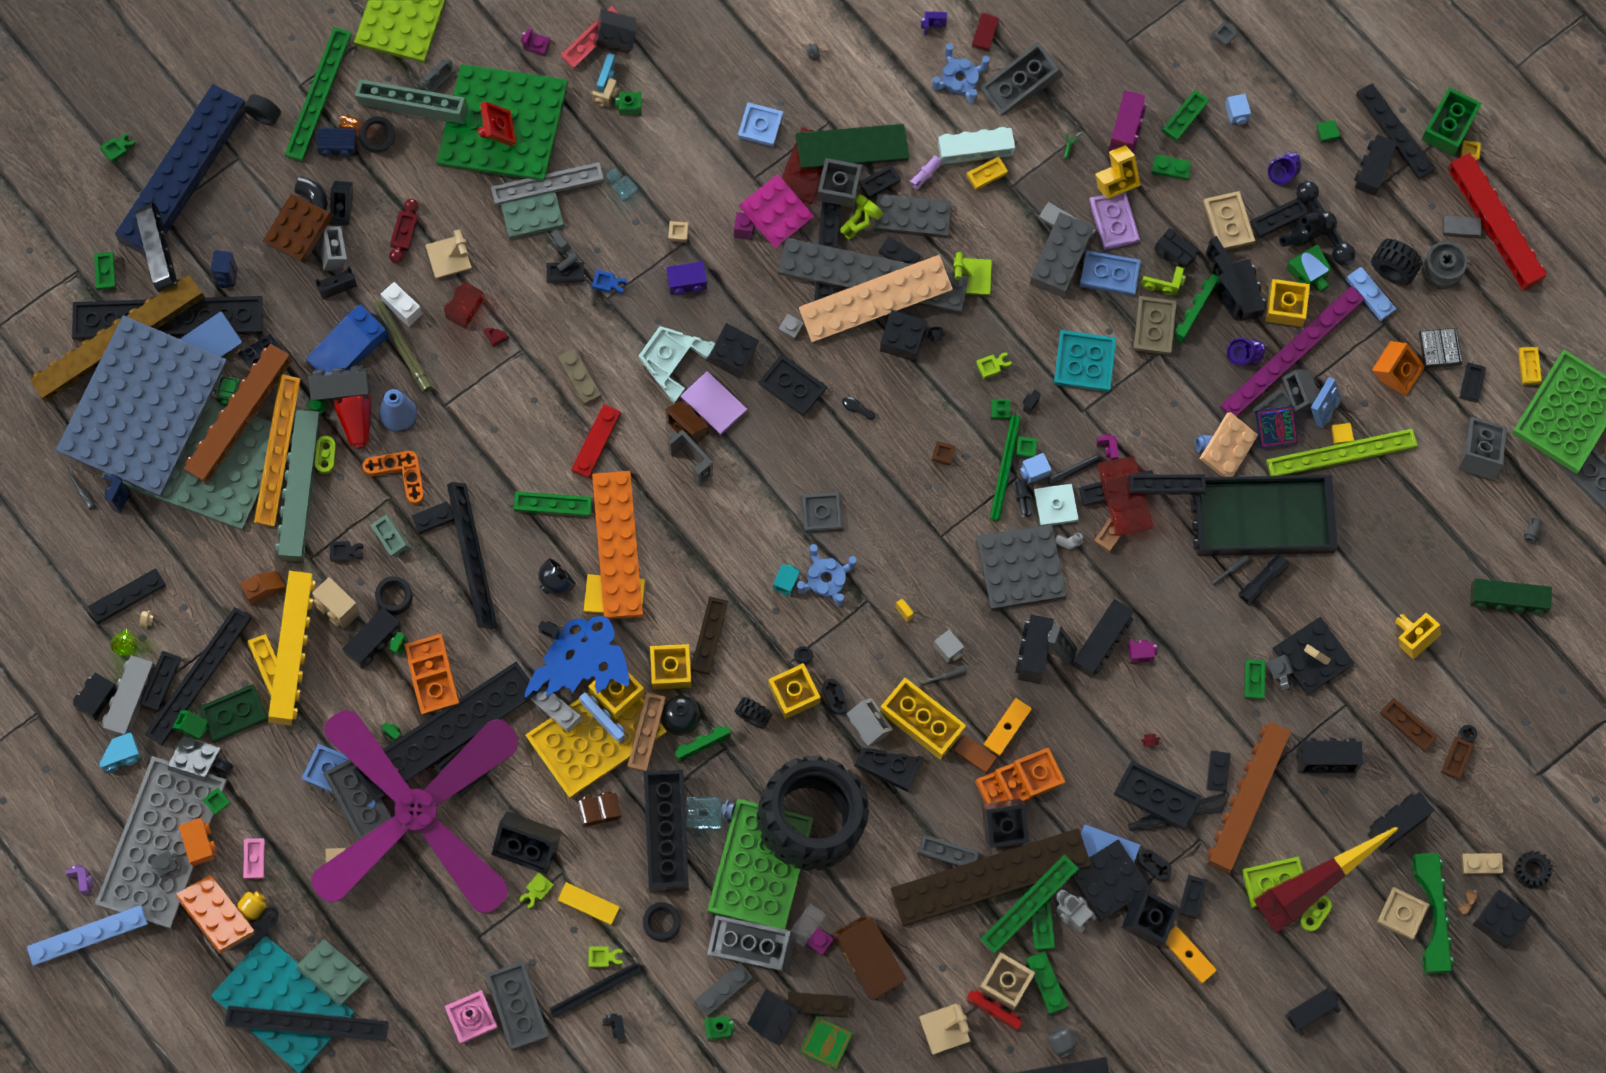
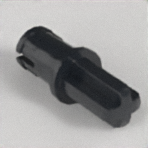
[1015,479,1032,518]

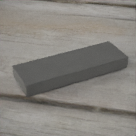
[917,834,980,867]

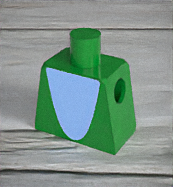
[1286,244,1331,292]

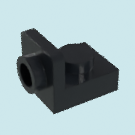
[602,1013,626,1043]

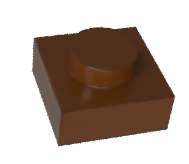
[932,441,955,466]

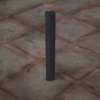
[1047,454,1101,485]

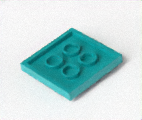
[1053,330,1116,392]

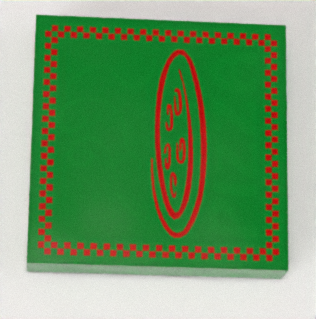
[800,1016,853,1070]

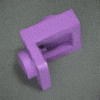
[65,865,94,895]

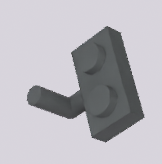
[551,229,578,272]

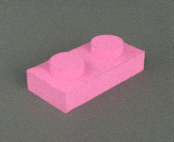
[243,838,265,879]

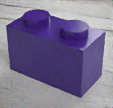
[666,261,707,295]

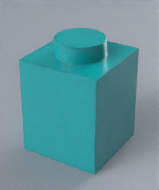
[773,564,800,597]

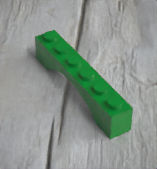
[1411,853,1454,975]

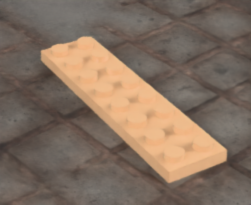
[799,254,953,343]

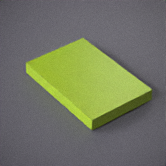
[1241,857,1303,908]

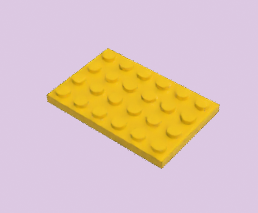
[525,692,667,799]

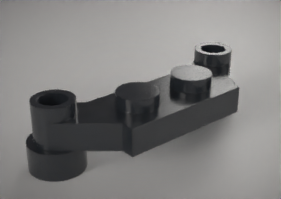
[204,905,279,951]

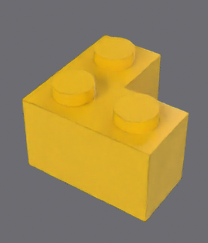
[1095,145,1141,199]

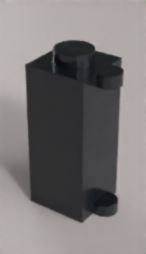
[1285,988,1341,1036]

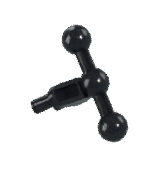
[1279,181,1356,266]

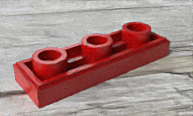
[966,990,1022,1032]

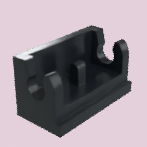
[315,266,357,300]

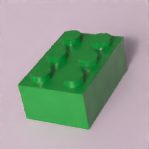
[1421,87,1482,156]

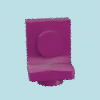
[521,27,550,56]
[1096,434,1119,464]

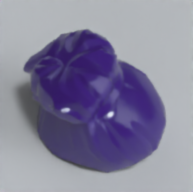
[1267,152,1301,185]
[1226,338,1265,366]

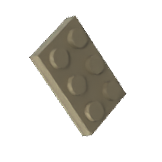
[1133,296,1176,355]

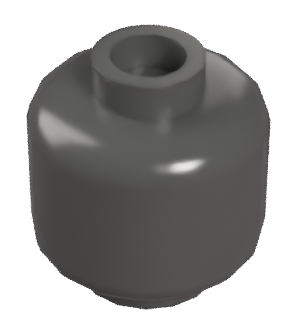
[1048,1025,1077,1057]

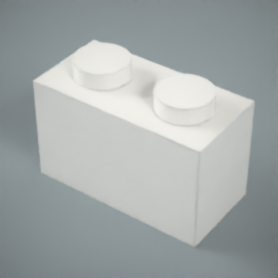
[380,282,422,327]

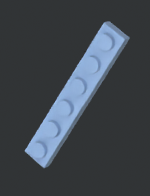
[27,905,148,966]

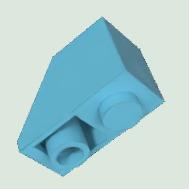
[99,732,141,772]

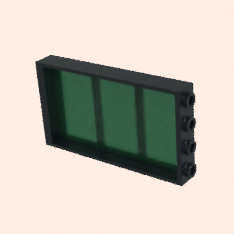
[1191,475,1338,556]

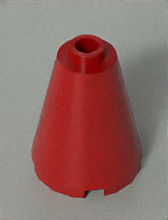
[333,395,372,449]

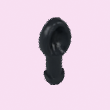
[842,397,875,420]

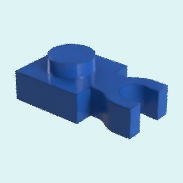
[592,269,627,294]

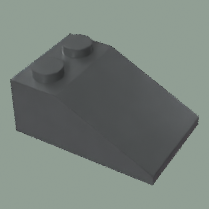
[1459,416,1507,480]

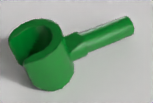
[1064,132,1077,159]

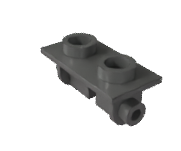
[418,58,457,92]

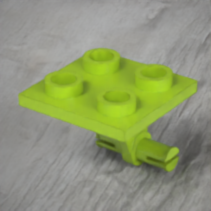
[953,252,992,296]

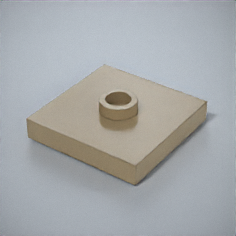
[1377,887,1430,941]

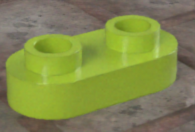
[315,436,336,474]
[1300,895,1332,932]

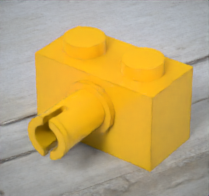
[1395,613,1441,660]

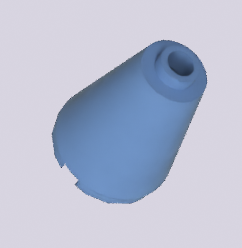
[379,389,417,432]

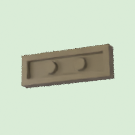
[558,348,601,406]

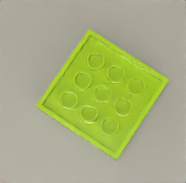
[354,0,446,64]

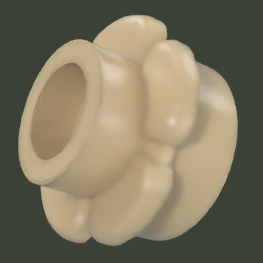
[139,610,154,629]

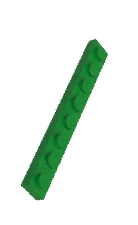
[284,27,352,162]

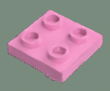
[444,990,497,1044]

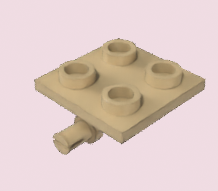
[425,229,472,279]
[919,1003,970,1055]

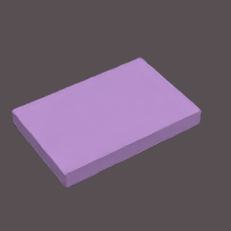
[1089,192,1140,250]
[680,371,747,436]

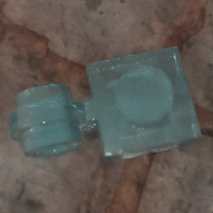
[606,168,638,202]

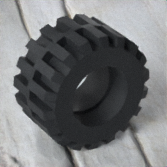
[1371,239,1423,286]

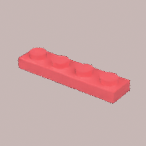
[560,6,618,69]

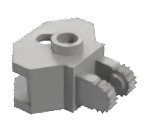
[1055,890,1096,932]

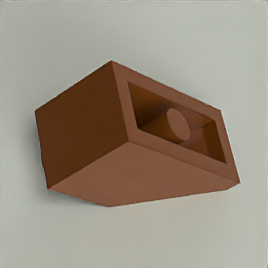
[239,571,286,606]

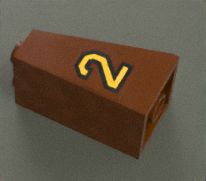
[831,915,907,1000]

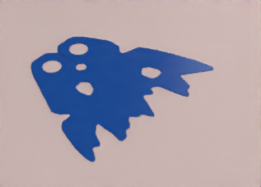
[525,616,629,698]

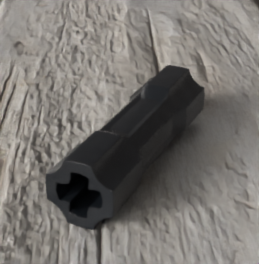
[1238,554,1290,606]

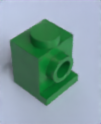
[615,91,642,115]
[704,1016,735,1042]

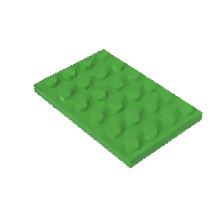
[1512,349,1606,474]
[707,798,814,930]

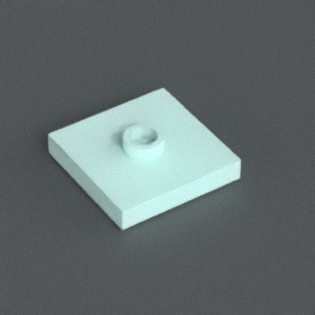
[1034,484,1078,526]

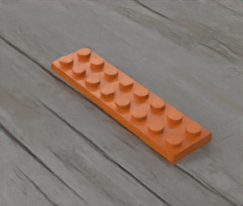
[592,471,643,620]

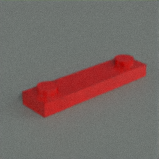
[571,404,621,479]

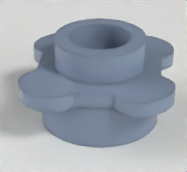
[721,800,736,822]

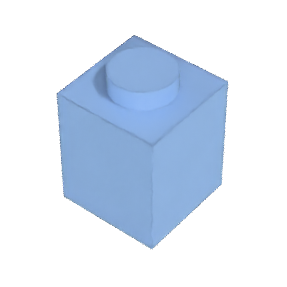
[1225,94,1251,125]
[1020,453,1051,484]

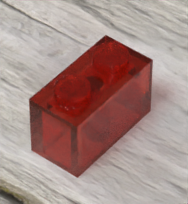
[444,282,485,329]

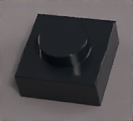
[1023,390,1041,414]
[538,620,560,640]

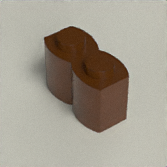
[577,791,621,827]

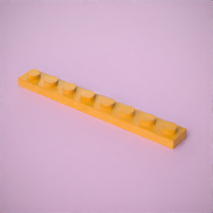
[254,374,300,527]

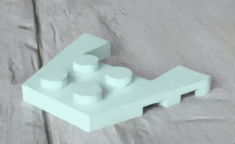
[638,326,715,403]

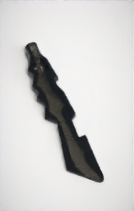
[1128,792,1229,832]

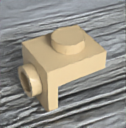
[592,78,619,107]

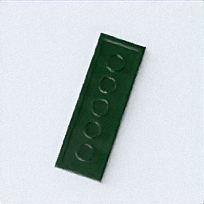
[795,123,910,170]

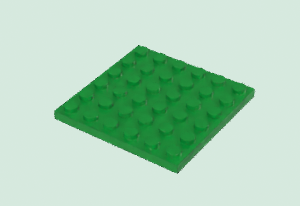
[436,64,568,182]

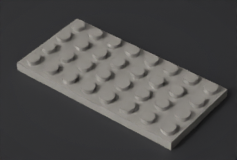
[95,756,227,929]

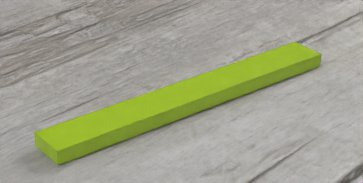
[1266,428,1418,476]

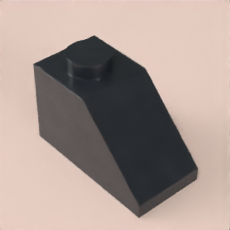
[330,181,353,225]

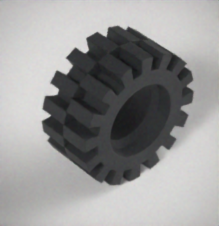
[734,697,772,729]
[1514,850,1553,889]

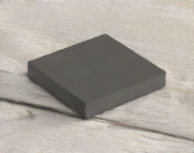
[801,492,843,533]

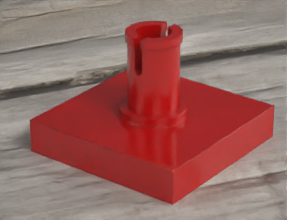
[478,101,516,146]

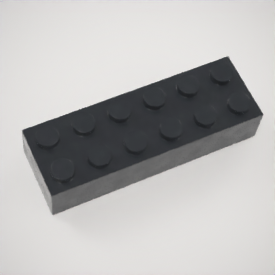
[644,769,689,893]

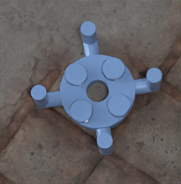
[932,43,990,104]
[797,544,856,607]

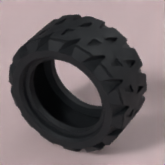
[757,756,869,871]

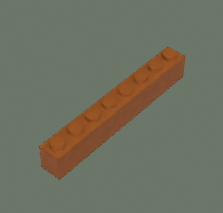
[184,344,292,485]
[1206,722,1291,874]

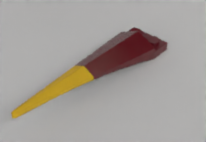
[1253,827,1398,933]

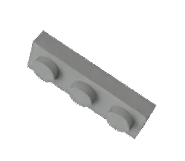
[531,686,583,733]

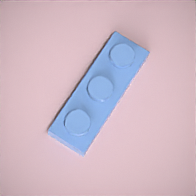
[1346,267,1396,321]
[579,693,625,744]

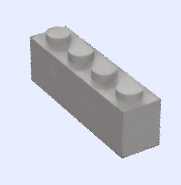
[102,655,155,736]

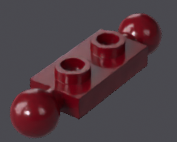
[389,198,419,264]

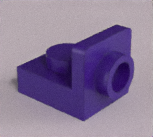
[921,11,947,35]

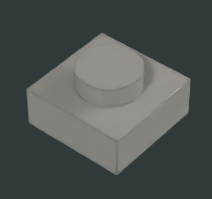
[778,314,804,340]

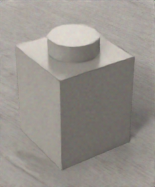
[933,630,964,663]

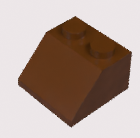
[665,401,709,444]

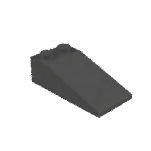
[980,42,1064,115]
[707,915,797,973]

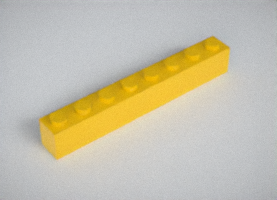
[268,571,315,726]

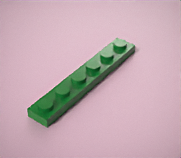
[980,854,1079,954]

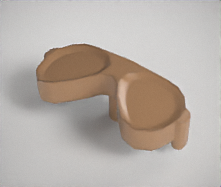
[1457,890,1477,916]

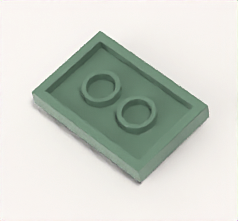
[501,191,564,240]
[296,939,369,1007]

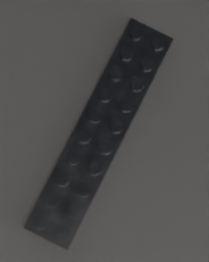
[72,296,263,340]
[353,661,538,803]

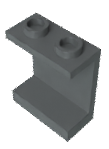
[668,430,713,486]

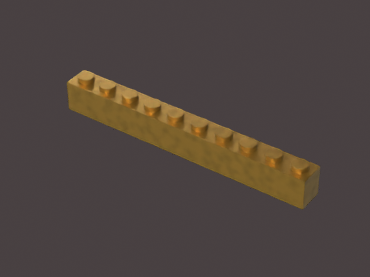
[29,275,204,403]

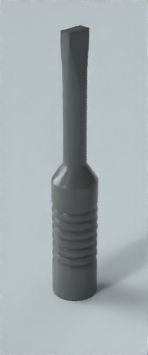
[68,471,95,510]
[1211,554,1250,585]
[920,666,966,685]

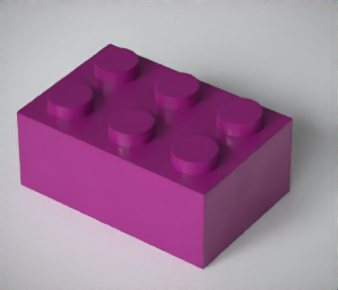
[1107,90,1147,154]

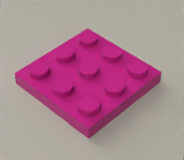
[739,174,814,248]

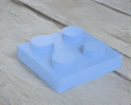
[738,103,783,147]

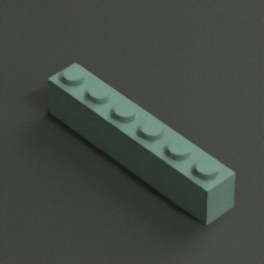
[355,79,469,124]

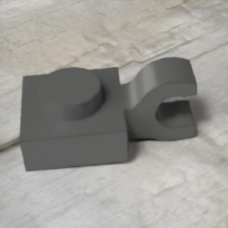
[1267,654,1294,690]

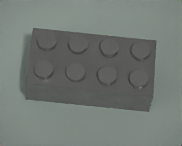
[1030,212,1094,298]

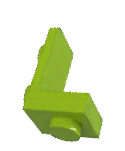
[1141,267,1186,295]

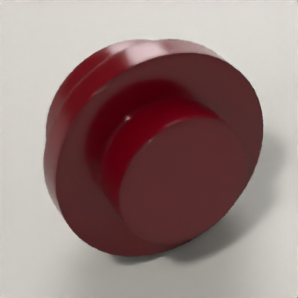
[1141,733,1160,747]

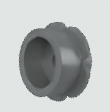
[806,43,820,60]

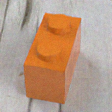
[178,818,217,867]

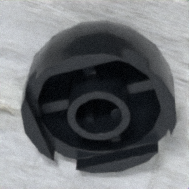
[538,558,576,596]
[662,695,700,736]

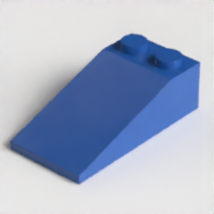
[306,304,388,372]

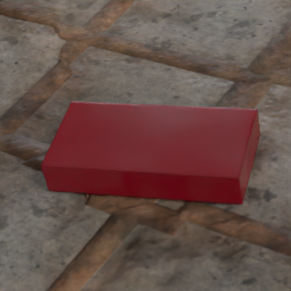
[972,13,999,51]

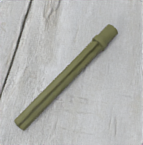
[373,300,432,393]

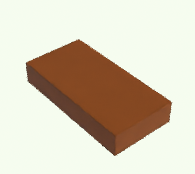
[954,735,997,774]

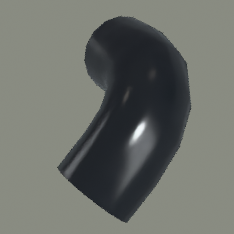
[295,176,328,210]

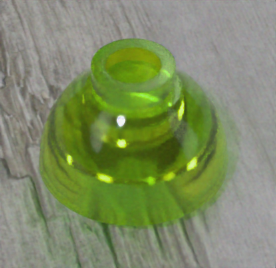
[110,630,137,656]

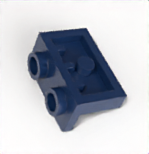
[103,474,130,513]

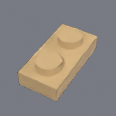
[1461,853,1503,875]

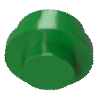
[306,399,326,415]

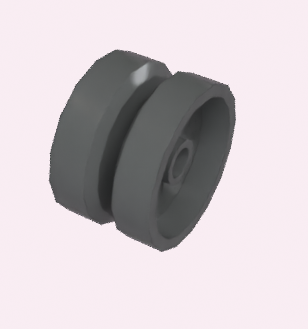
[1422,241,1468,289]

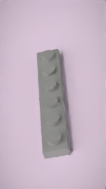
[491,162,604,206]

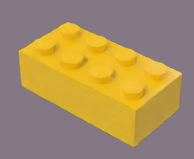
[880,678,966,760]

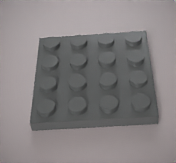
[976,524,1067,610]

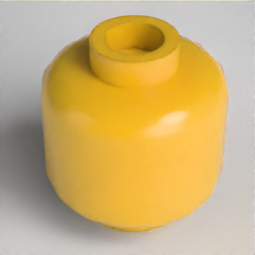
[237,891,267,922]

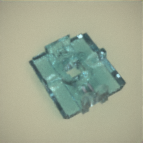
[686,796,722,829]

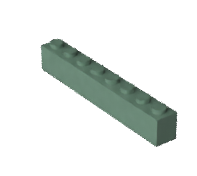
[276,410,321,562]

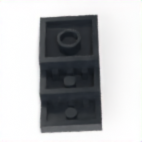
[1205,236,1243,320]

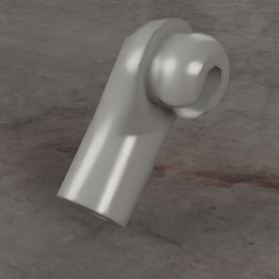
[1055,533,1083,550]

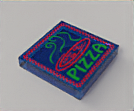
[1255,405,1298,448]

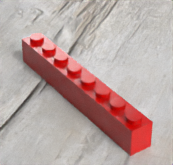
[1447,153,1546,291]

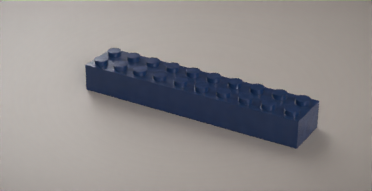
[115,84,246,256]

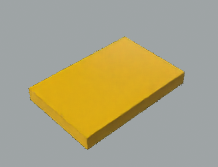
[584,574,645,618]

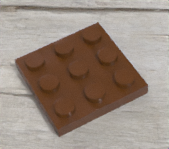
[262,194,333,263]

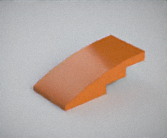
[404,633,460,715]
[975,747,1065,804]

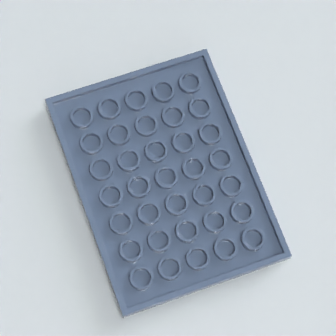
[56,315,228,497]

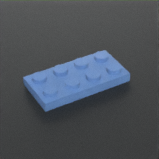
[301,744,376,808]

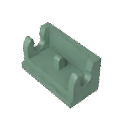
[371,514,412,557]

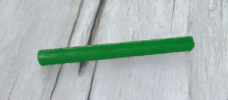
[990,415,1021,522]

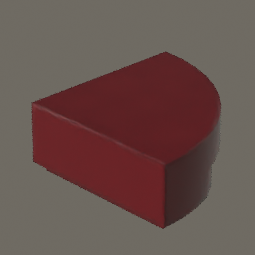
[483,328,509,347]

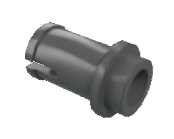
[1524,518,1543,543]

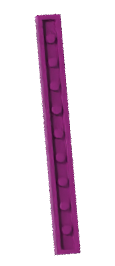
[1220,286,1365,417]

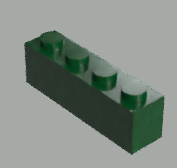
[1470,578,1552,616]

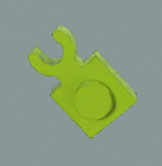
[976,353,1012,380]
[520,872,554,910]
[588,947,623,968]

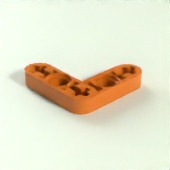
[363,451,424,505]

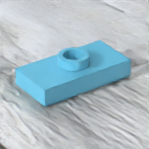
[597,54,615,94]

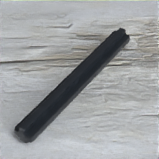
[550,962,641,1018]

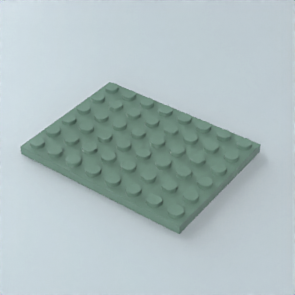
[102,399,272,531]

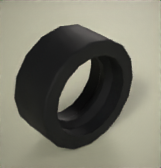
[244,94,281,126]
[359,116,395,153]
[375,576,413,615]
[643,902,681,942]

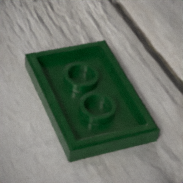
[199,684,268,743]

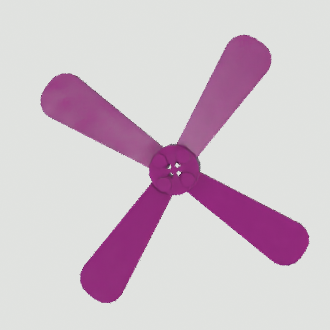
[311,710,518,913]

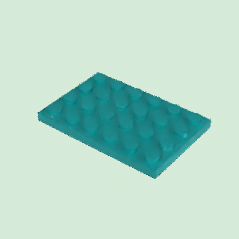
[211,936,355,1073]

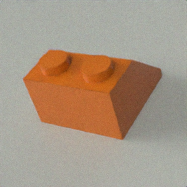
[1372,341,1424,396]

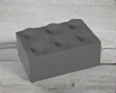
[308,365,370,400]

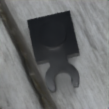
[330,541,364,562]

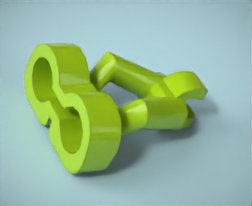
[840,194,884,239]

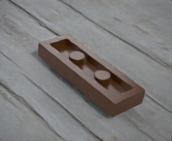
[1380,698,1438,752]

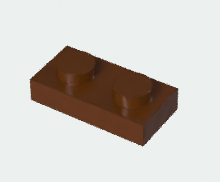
[1440,737,1474,781]

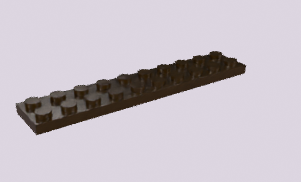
[891,828,1092,927]

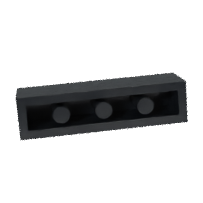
[1072,599,1134,678]

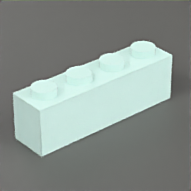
[938,127,1015,164]

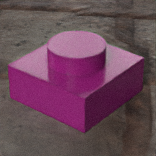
[806,927,834,956]

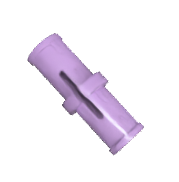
[909,155,943,190]

